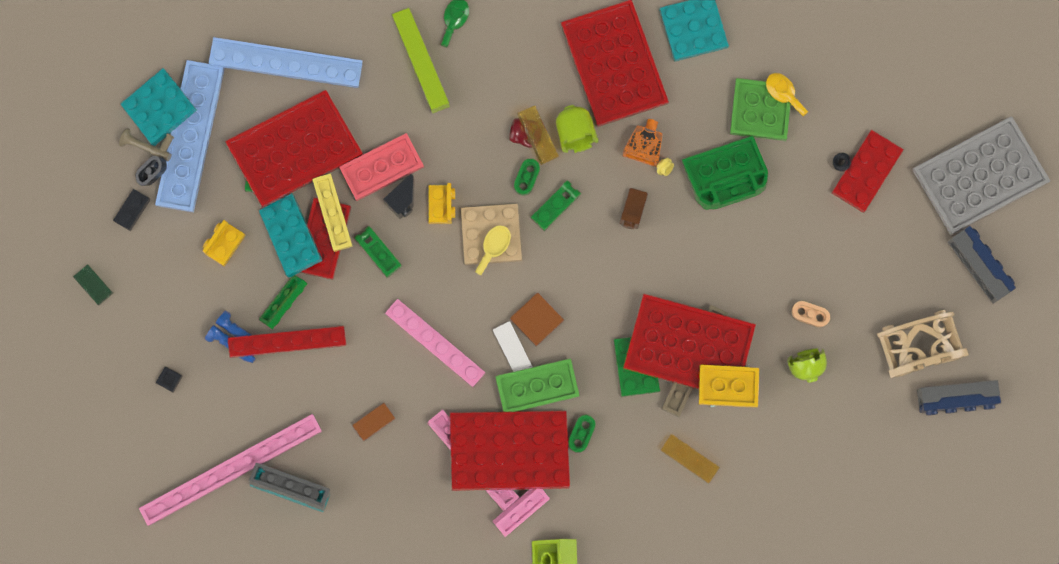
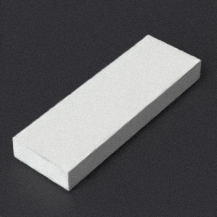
[493,321,532,372]

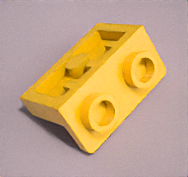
[429,183,456,224]
[203,220,246,267]

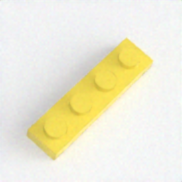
[313,174,353,252]

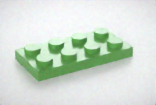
[495,359,580,412]

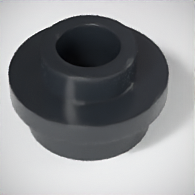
[833,153,852,172]

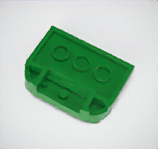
[682,136,768,210]

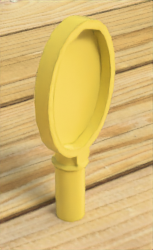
[475,225,511,276]

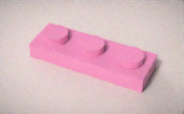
[492,489,550,537]

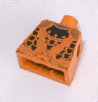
[623,119,662,167]

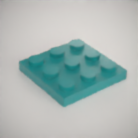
[659,0,729,62]
[121,68,197,146]

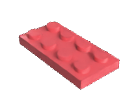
[339,133,424,201]

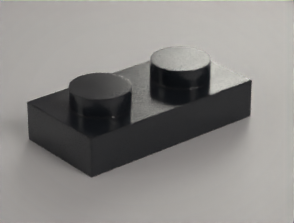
[113,189,151,232]

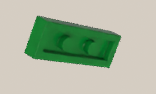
[259,275,307,329]

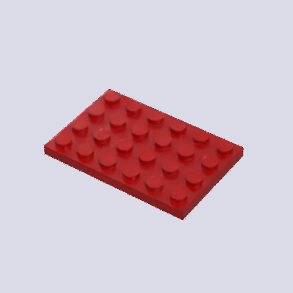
[561,0,669,127]
[225,90,363,208]
[623,294,756,389]
[450,411,570,491]

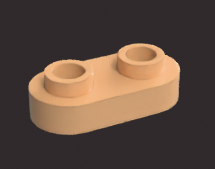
[792,301,830,328]

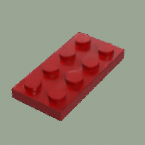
[832,130,904,213]
[300,198,352,280]

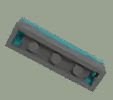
[249,463,330,512]

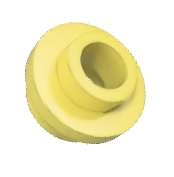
[657,158,674,176]

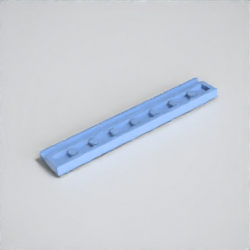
[209,37,363,88]

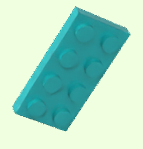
[259,193,323,278]

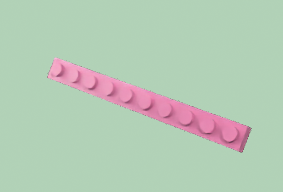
[139,414,322,526]

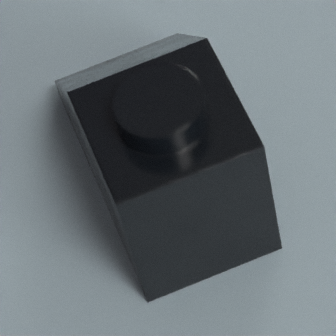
[383,174,415,219]

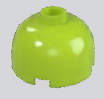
[787,348,827,383]

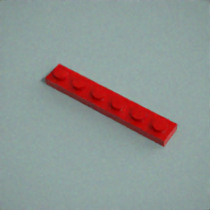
[228,326,346,358]

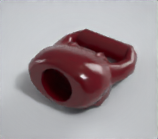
[509,118,542,148]

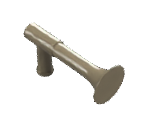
[119,128,174,161]

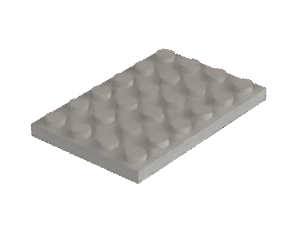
[912,116,1050,235]

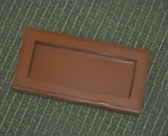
[352,403,395,441]

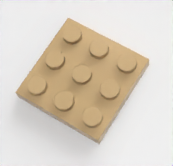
[461,204,522,265]

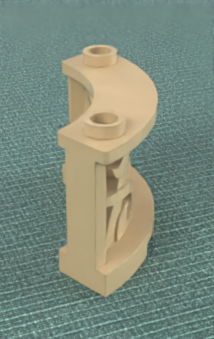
[877,310,969,378]

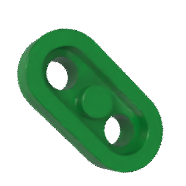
[514,159,540,196]
[568,415,596,453]

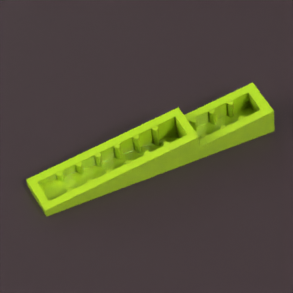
[392,8,450,114]

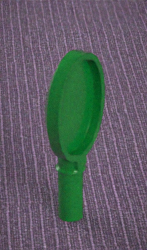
[441,0,469,48]

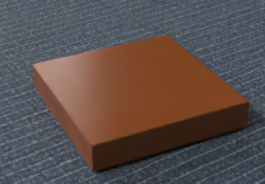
[510,293,564,347]

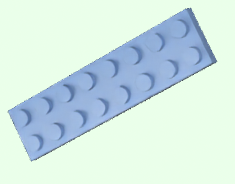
[155,60,225,213]

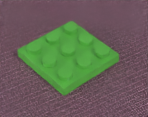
[730,78,791,141]

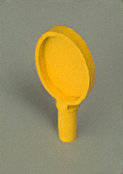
[766,73,808,117]

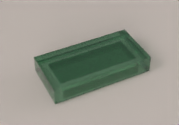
[73,264,113,305]

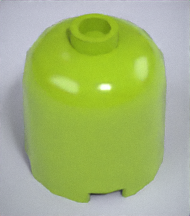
[556,105,598,153]

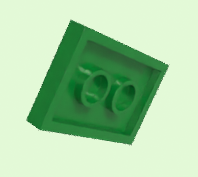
[614,337,660,397]

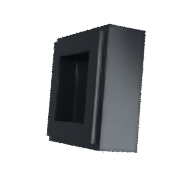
[156,366,183,393]

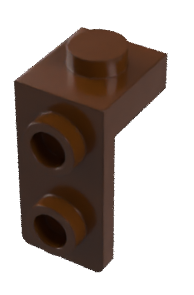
[620,188,648,229]

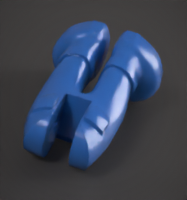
[205,311,256,363]

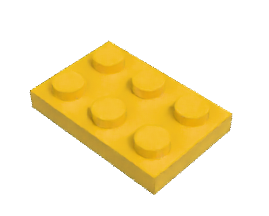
[698,365,759,408]

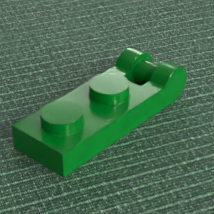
[531,180,582,231]
[354,226,402,278]

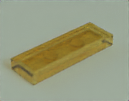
[517,105,559,165]
[660,434,720,484]

